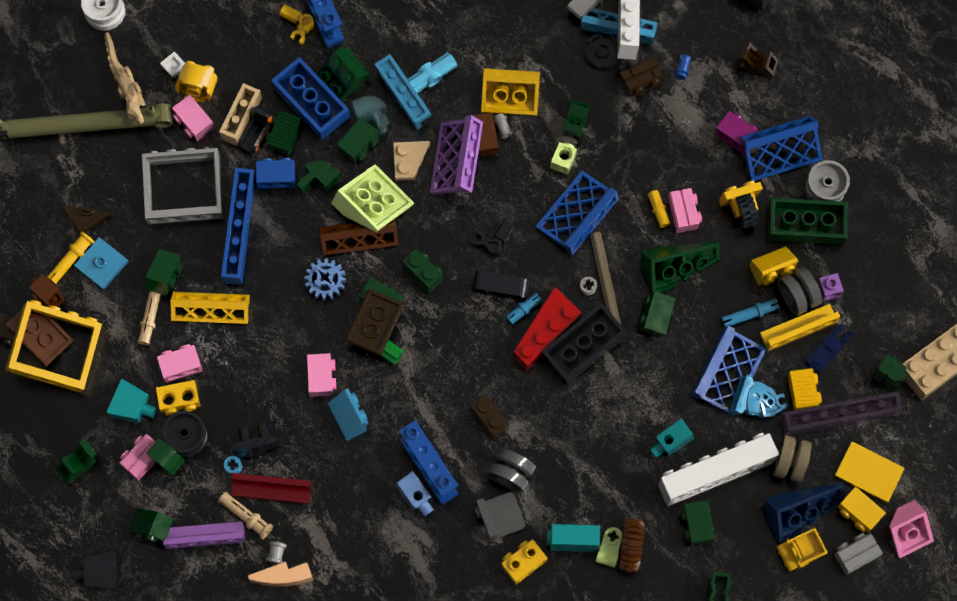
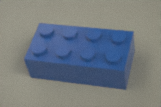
[271,57,350,140]

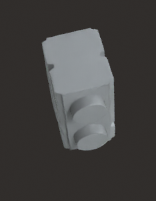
[834,533,883,575]

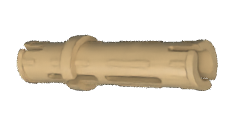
[137,291,161,345]

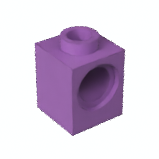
[817,273,844,302]

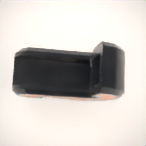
[238,105,273,154]

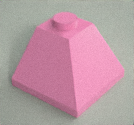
[889,500,934,558]

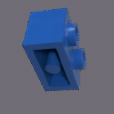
[256,158,296,189]

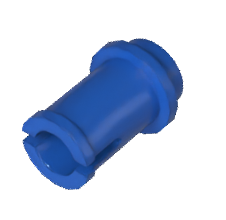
[674,55,691,80]

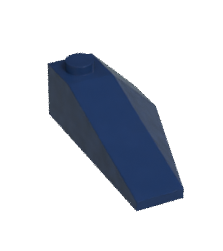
[764,482,845,543]

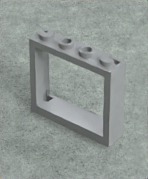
[142,147,223,224]

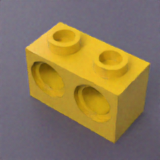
[156,380,200,416]

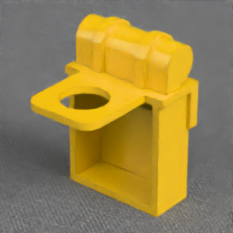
[777,528,828,572]

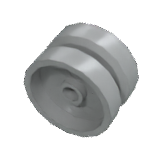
[805,160,850,202]

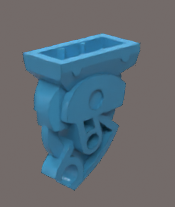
[729,375,788,418]

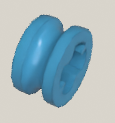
[224,456,242,475]

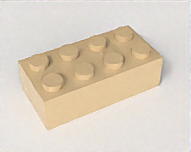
[903,324,957,401]

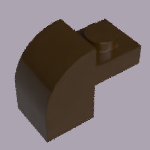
[738,42,779,76]

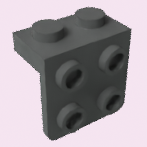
[474,492,526,541]

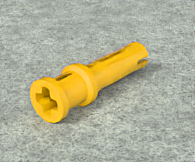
[47,231,95,284]

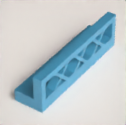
[580,9,657,45]
[375,54,431,130]

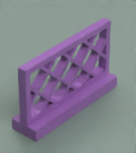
[430,115,483,195]

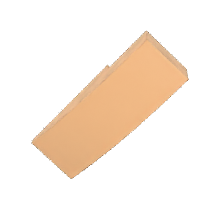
[248,562,313,586]

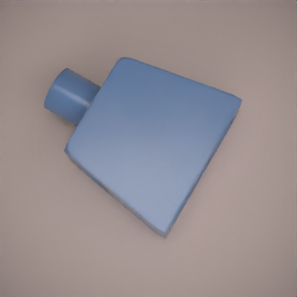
[394,471,434,517]

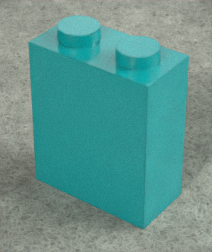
[547,524,600,552]

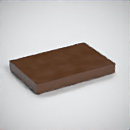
[4,299,74,367]

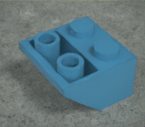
[328,388,368,441]

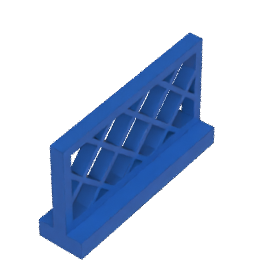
[740,115,823,181]
[535,171,618,255]
[690,326,766,416]

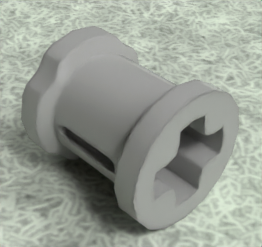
[265,541,287,565]

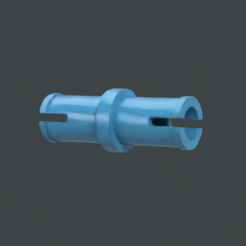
[505,292,543,325]

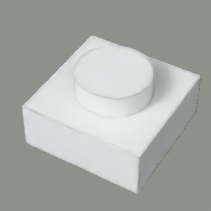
[160,52,185,79]

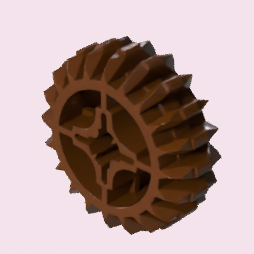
[619,518,644,572]

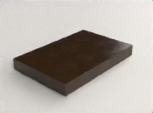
[345,289,405,356]

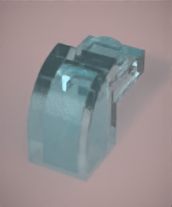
[352,96,389,135]

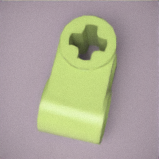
[596,527,622,567]

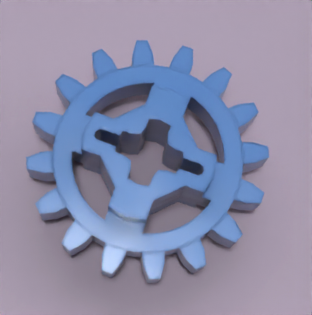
[304,258,346,301]

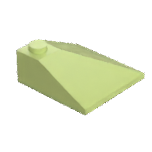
[331,165,414,232]

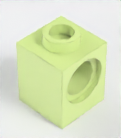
[550,142,577,175]

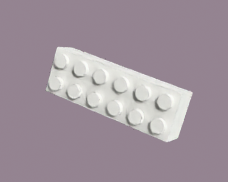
[658,433,779,507]

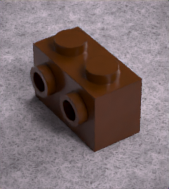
[29,274,65,307]

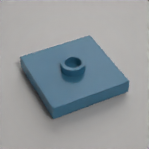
[74,237,129,290]

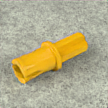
[648,190,671,228]

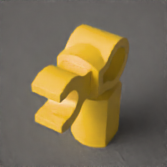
[279,4,314,45]

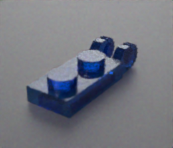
[805,323,854,374]

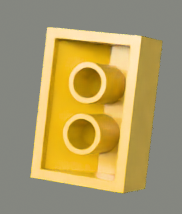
[481,69,540,115]

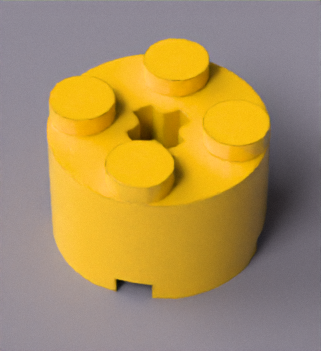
[175,61,218,102]

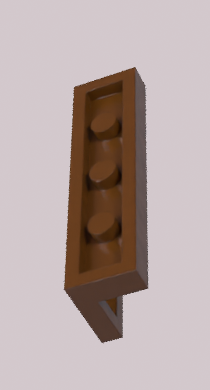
[320,219,399,255]

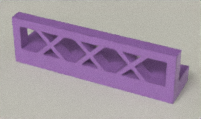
[163,521,245,549]

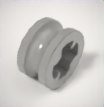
[580,277,597,296]

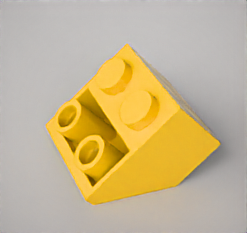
[749,247,798,286]

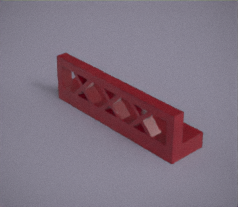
[231,473,312,505]

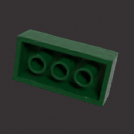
[768,198,848,245]

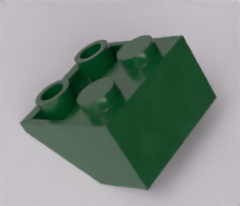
[316,47,371,101]

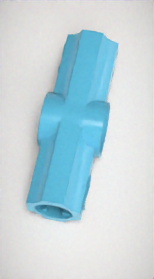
[408,52,457,93]

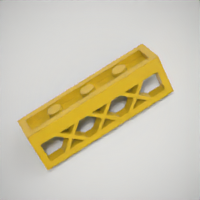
[171,292,250,324]
[759,304,840,352]

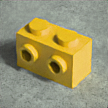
[837,487,886,533]
[501,540,547,585]

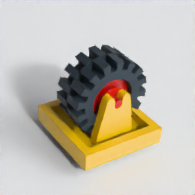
[719,181,763,229]

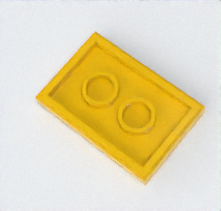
[834,442,905,503]

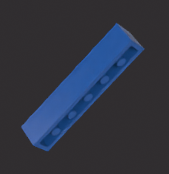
[221,168,256,285]

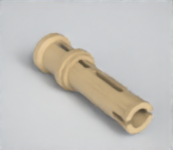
[218,492,273,540]

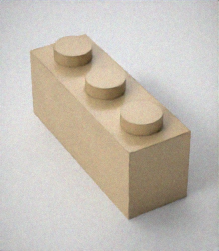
[219,83,262,146]

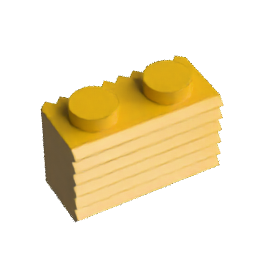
[788,368,822,412]

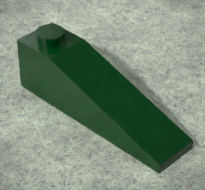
[641,241,720,293]

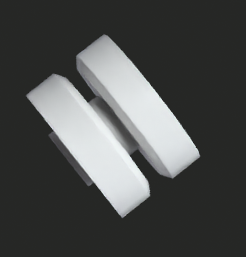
[81,0,125,31]

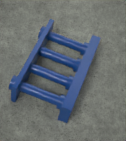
[306,0,345,48]
[399,420,458,505]

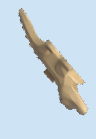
[104,32,146,124]

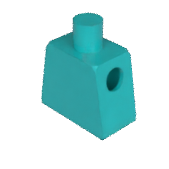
[106,379,157,423]
[649,418,694,458]

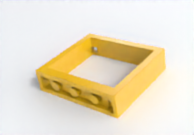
[5,300,102,392]

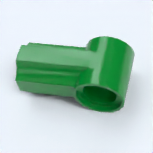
[381,340,404,365]

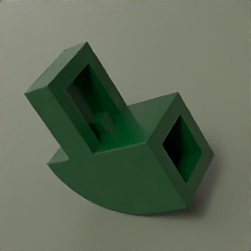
[563,100,591,137]
[296,161,340,195]
[146,438,185,476]
[55,439,97,484]

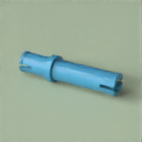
[721,298,780,327]

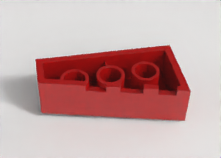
[513,287,582,371]

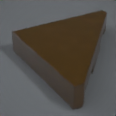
[62,205,111,233]

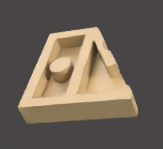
[394,141,430,181]

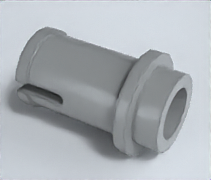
[493,113,512,139]

